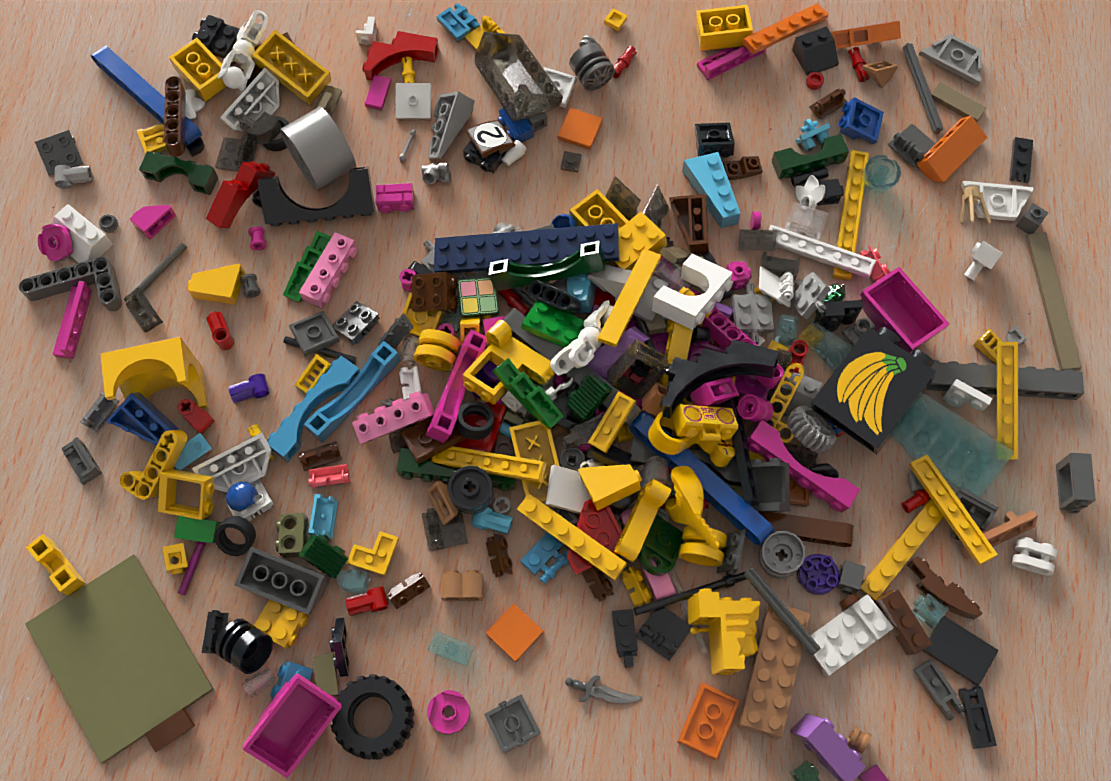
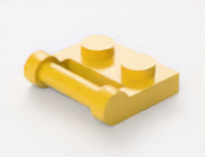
[137,123,167,154]

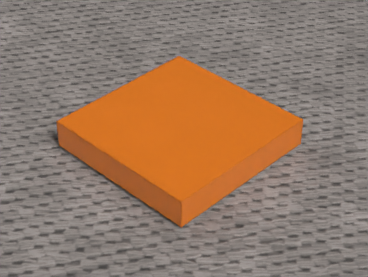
[558,108,603,150]
[486,603,544,662]

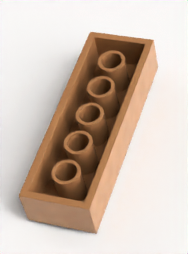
[737,604,810,739]

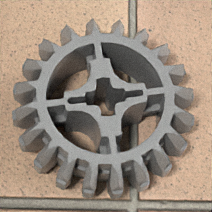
[786,405,836,453]

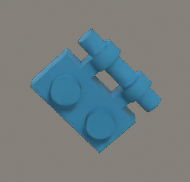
[436,3,480,41]
[520,533,568,584]

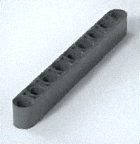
[503,308,642,426]

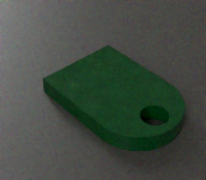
[637,514,684,576]

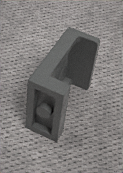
[750,458,790,512]

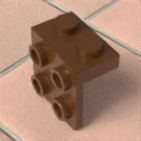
[412,272,458,313]

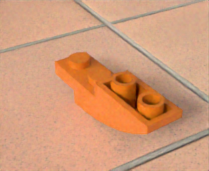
[830,21,901,49]

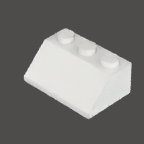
[52,204,113,263]

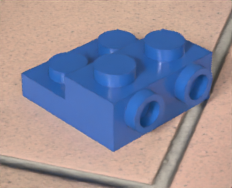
[838,97,884,144]

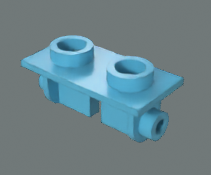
[175,433,212,471]

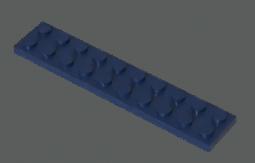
[434,223,619,273]

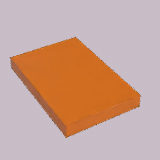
[677,682,741,760]

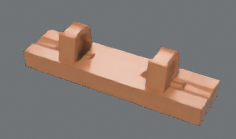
[962,510,1038,559]

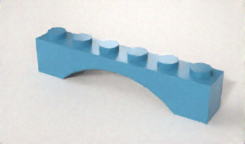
[304,341,401,443]
[268,356,360,462]

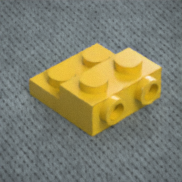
[402,293,445,336]
[254,599,309,650]

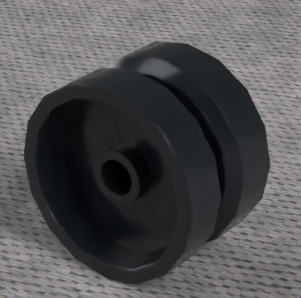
[448,465,494,515]

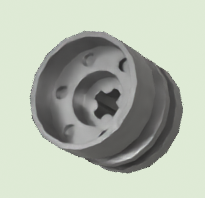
[569,43,615,91]
[759,531,805,579]

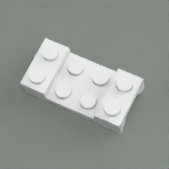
[803,594,894,677]

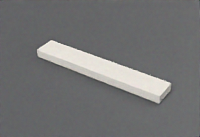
[764,225,876,279]

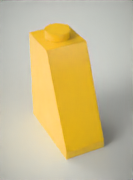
[187,264,245,305]
[578,464,642,511]

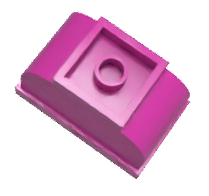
[860,267,949,354]
[243,673,342,778]

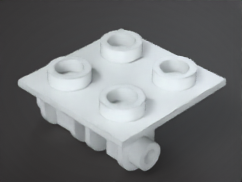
[759,266,794,308]
[224,478,275,521]

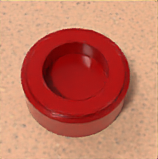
[806,72,824,90]

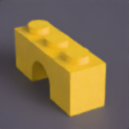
[26,534,86,596]

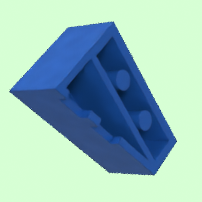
[105,392,180,445]

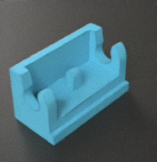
[308,494,338,540]

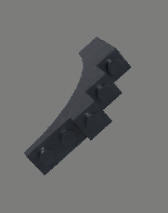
[660,339,779,419]

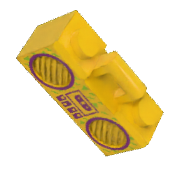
[671,404,738,442]

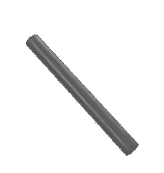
[129,242,187,299]

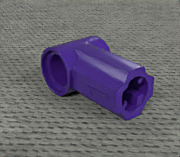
[228,374,270,403]

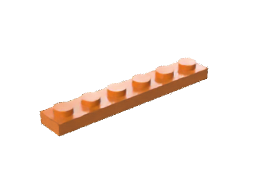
[742,3,829,55]

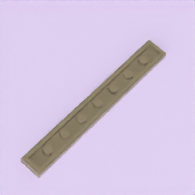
[1026,232,1082,371]

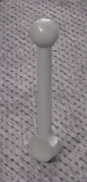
[399,129,416,161]

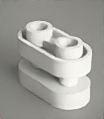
[1012,537,1058,576]

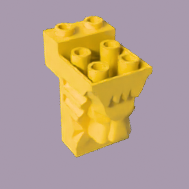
[687,589,760,675]

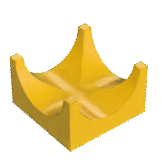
[100,337,208,409]

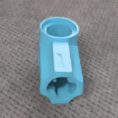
[471,507,513,535]

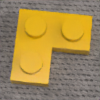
[347,531,399,576]

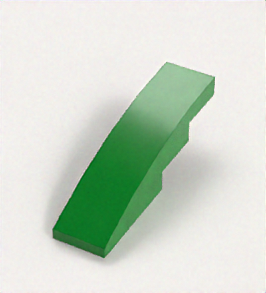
[283,231,332,302]
[492,358,564,429]

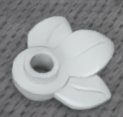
[185,89,206,120]
[796,175,825,212]
[545,377,573,401]

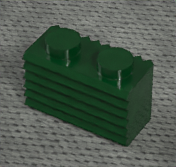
[566,374,613,420]
[298,534,348,578]

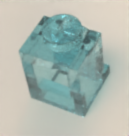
[774,314,799,346]
[337,569,371,595]
[912,593,949,628]

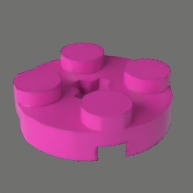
[38,224,73,261]
[427,690,470,734]

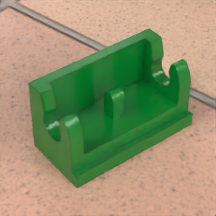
[174,516,222,544]

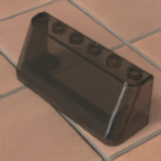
[475,32,563,121]

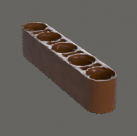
[164,76,186,157]
[757,511,854,547]

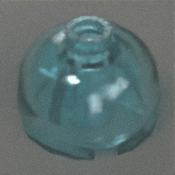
[863,155,901,193]

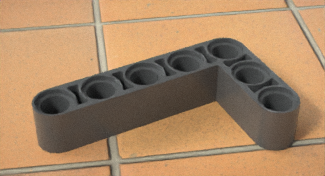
[19,257,122,311]

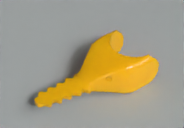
[665,466,720,550]

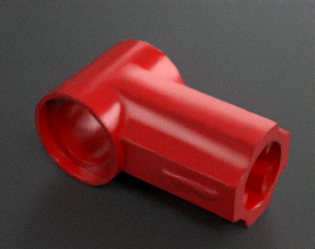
[206,311,234,350]
[345,587,389,616]

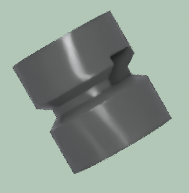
[559,447,585,471]

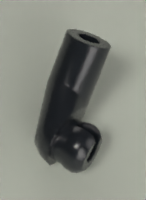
[810,463,839,478]

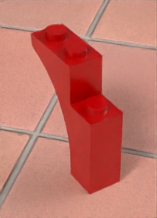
[362,31,439,81]
[206,161,276,228]

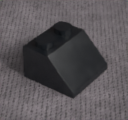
[792,26,839,76]

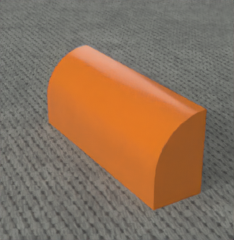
[916,116,988,183]

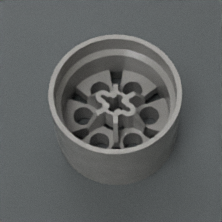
[280,107,357,190]

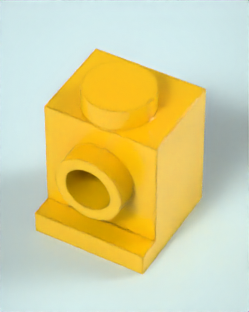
[162,543,188,575]

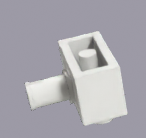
[964,241,1003,280]

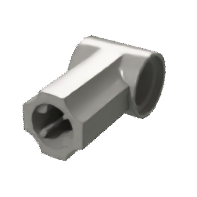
[54,165,93,189]

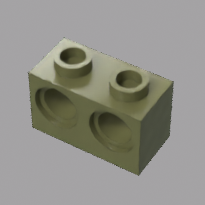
[275,513,308,558]

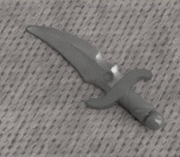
[565,675,642,703]

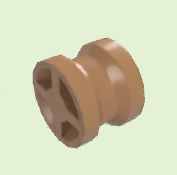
[847,726,872,754]

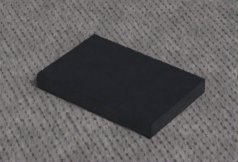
[922,615,999,686]

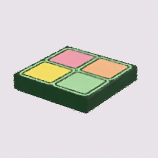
[457,277,499,318]

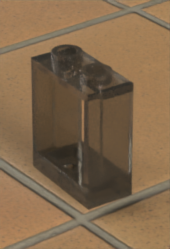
[607,339,670,399]

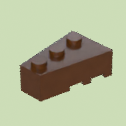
[669,194,709,254]

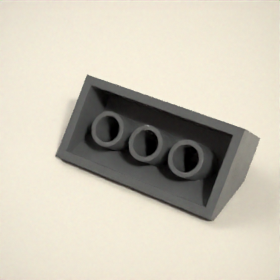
[235,547,330,615]

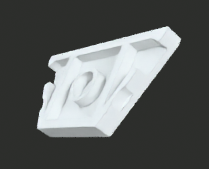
[961,181,1033,221]

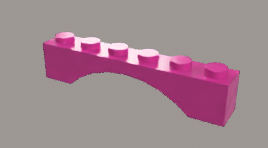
[426,329,487,443]
[747,420,860,513]

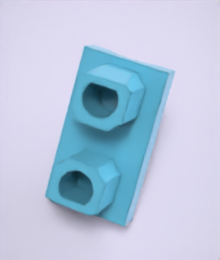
[795,119,831,151]

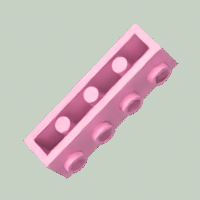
[299,232,357,308]
[352,391,435,444]

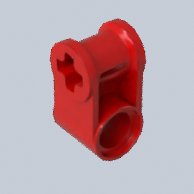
[781,340,808,374]
[177,399,215,434]

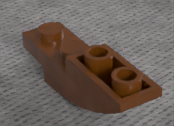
[907,556,983,620]

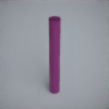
[177,541,206,596]

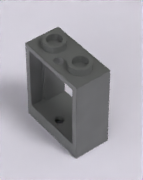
[1056,453,1096,513]

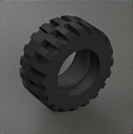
[331,674,415,760]

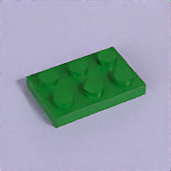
[521,299,585,348]

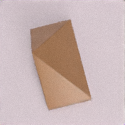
[862,60,898,88]
[426,481,458,525]

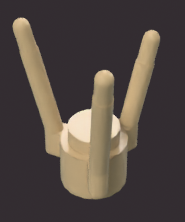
[960,186,991,224]

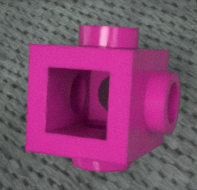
[726,261,752,290]

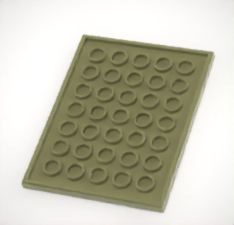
[25,554,214,764]

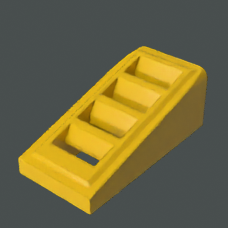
[973,328,1003,365]
[295,354,331,393]

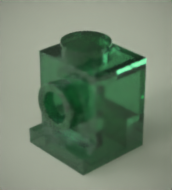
[789,761,820,781]

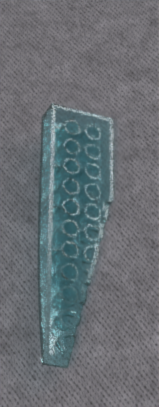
[803,321,1015,498]

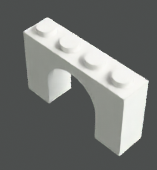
[652,254,733,330]

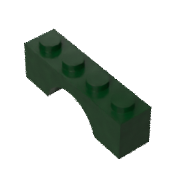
[771,134,849,179]
[139,151,218,195]

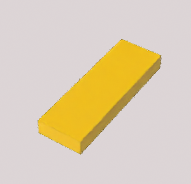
[588,391,636,453]

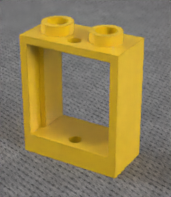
[463,343,523,405]
[158,469,215,520]

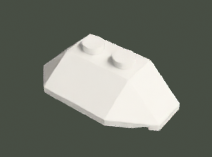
[220,68,279,132]
[192,433,272,492]

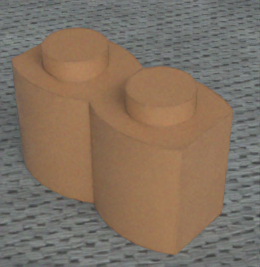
[441,570,483,602]

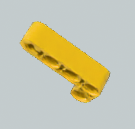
[659,319,693,387]
[486,320,555,385]
[770,363,805,443]
[119,430,187,500]
[614,479,671,562]

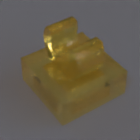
[798,323,826,350]

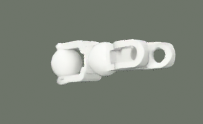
[218,10,268,92]
[550,300,614,375]

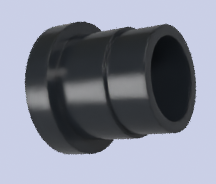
[690,325,710,343]

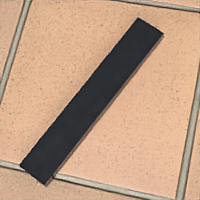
[725,396,759,507]

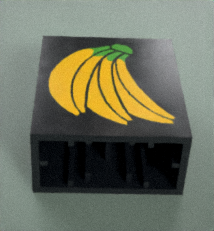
[811,327,936,455]

